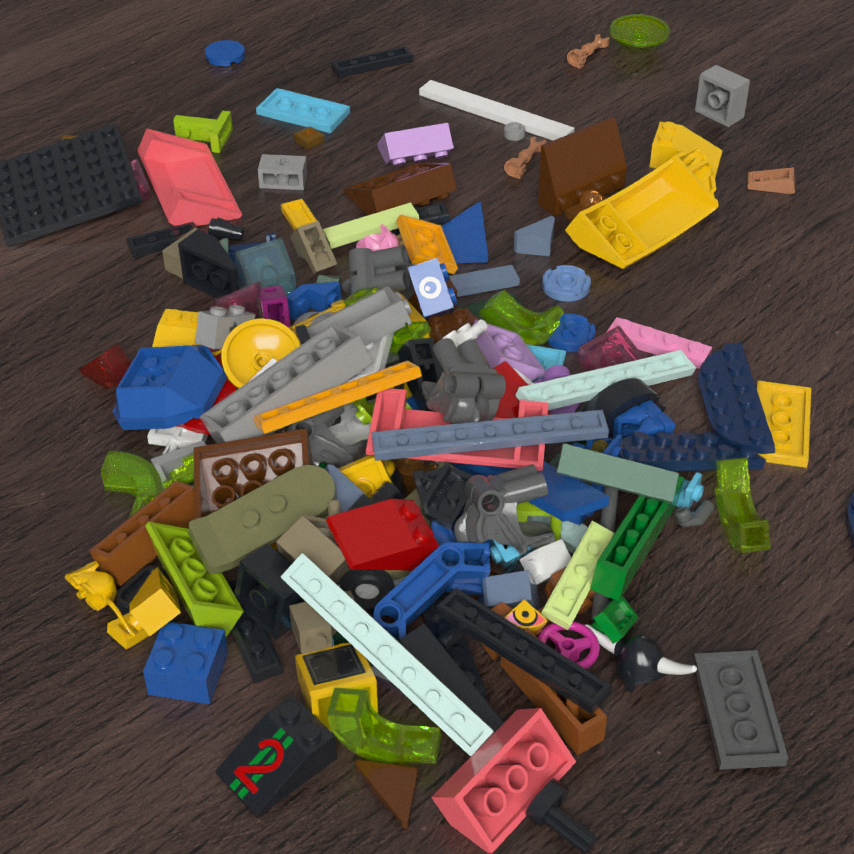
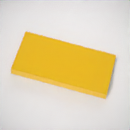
[756,381,811,468]

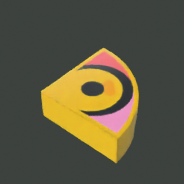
[505,599,548,632]

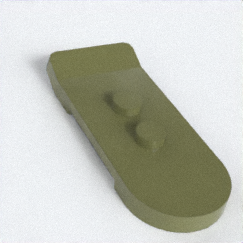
[188,465,337,574]

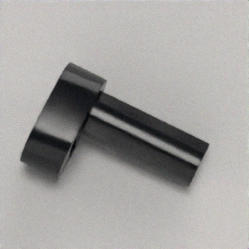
[526,778,597,854]

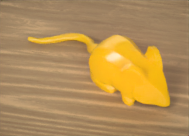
[65,561,136,637]

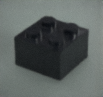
[234,544,306,640]

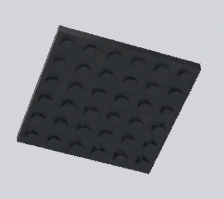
[0,123,142,248]

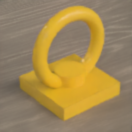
[338,455,395,498]

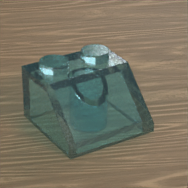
[236,238,296,307]

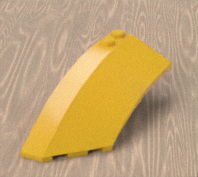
[565,144,719,269]

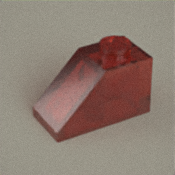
[79,344,131,389]

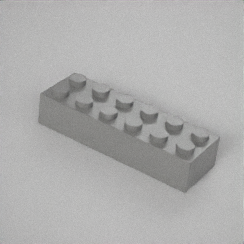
[199,322,373,443]

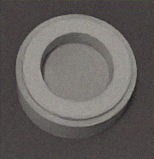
[504,122,525,141]

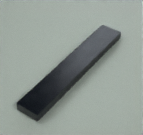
[436,588,613,715]

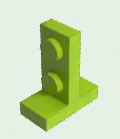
[173,111,233,153]

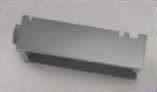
[306,286,412,346]

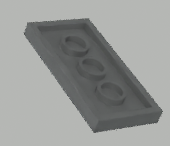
[693,650,788,770]

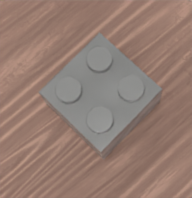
[695,65,750,127]

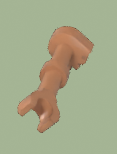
[567,34,610,68]
[504,137,546,179]

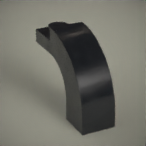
[581,378,666,438]

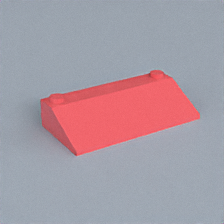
[138,129,242,226]
[366,388,548,471]

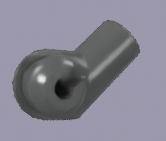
[675,500,715,527]

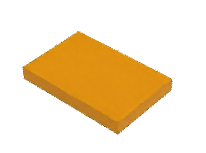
[396,214,458,274]

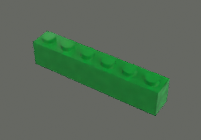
[590,476,684,601]

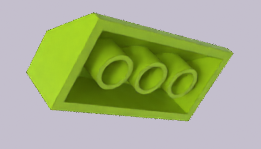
[146,522,244,637]

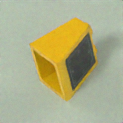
[295,643,378,732]

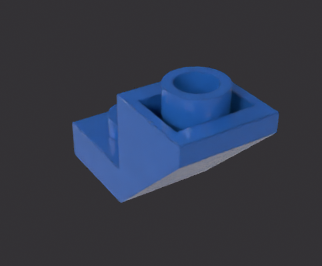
[287,282,342,321]

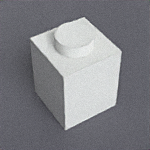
[520,539,571,585]

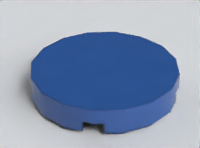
[205,40,245,67]
[545,313,595,352]

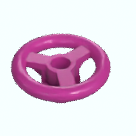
[538,621,600,669]

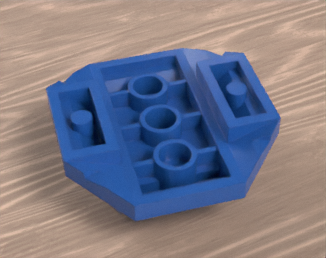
[112,345,227,430]

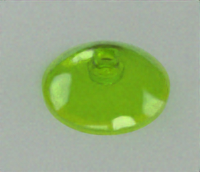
[610,14,670,50]

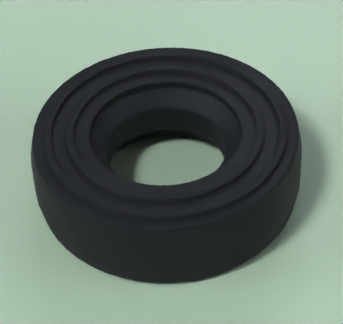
[340,569,395,617]

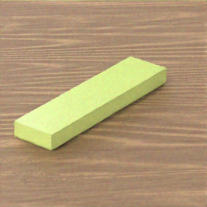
[323,202,419,249]
[541,521,615,630]

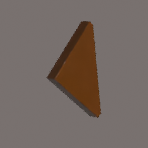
[355,759,418,829]

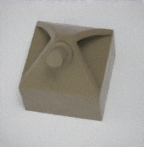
[276,500,350,585]

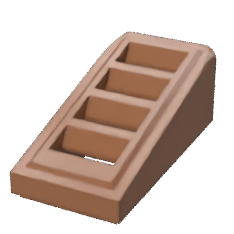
[747,167,795,194]

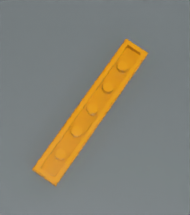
[253,361,422,434]

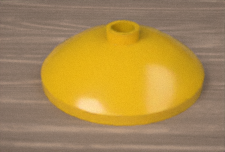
[221,319,301,389]

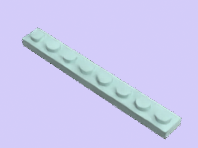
[516,350,696,410]
[281,553,495,756]

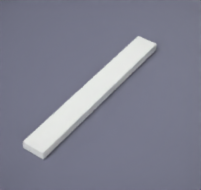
[419,80,574,141]

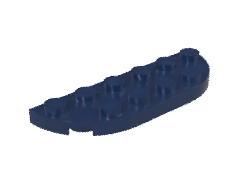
[698,342,775,454]
[618,432,766,471]

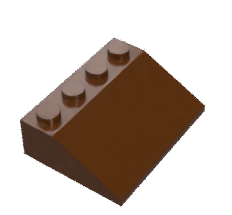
[538,117,627,217]
[343,162,457,215]
[194,429,313,519]

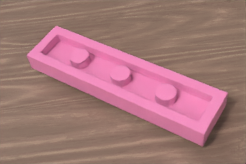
[606,317,712,369]

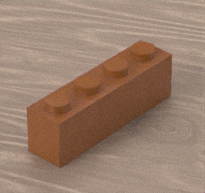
[89,481,195,586]
[500,628,607,755]

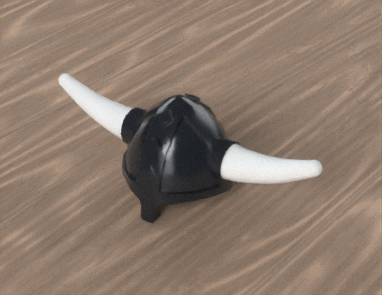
[585,624,697,693]

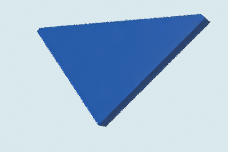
[408,202,488,263]

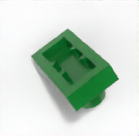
[589,596,639,644]

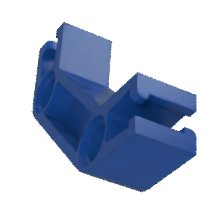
[373,542,490,642]

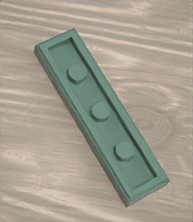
[555,444,679,503]

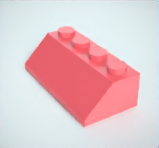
[431,708,576,853]

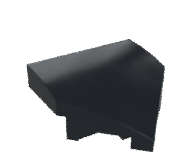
[413,462,473,531]

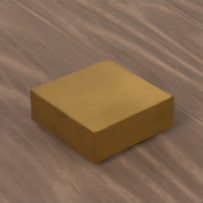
[294,126,324,149]

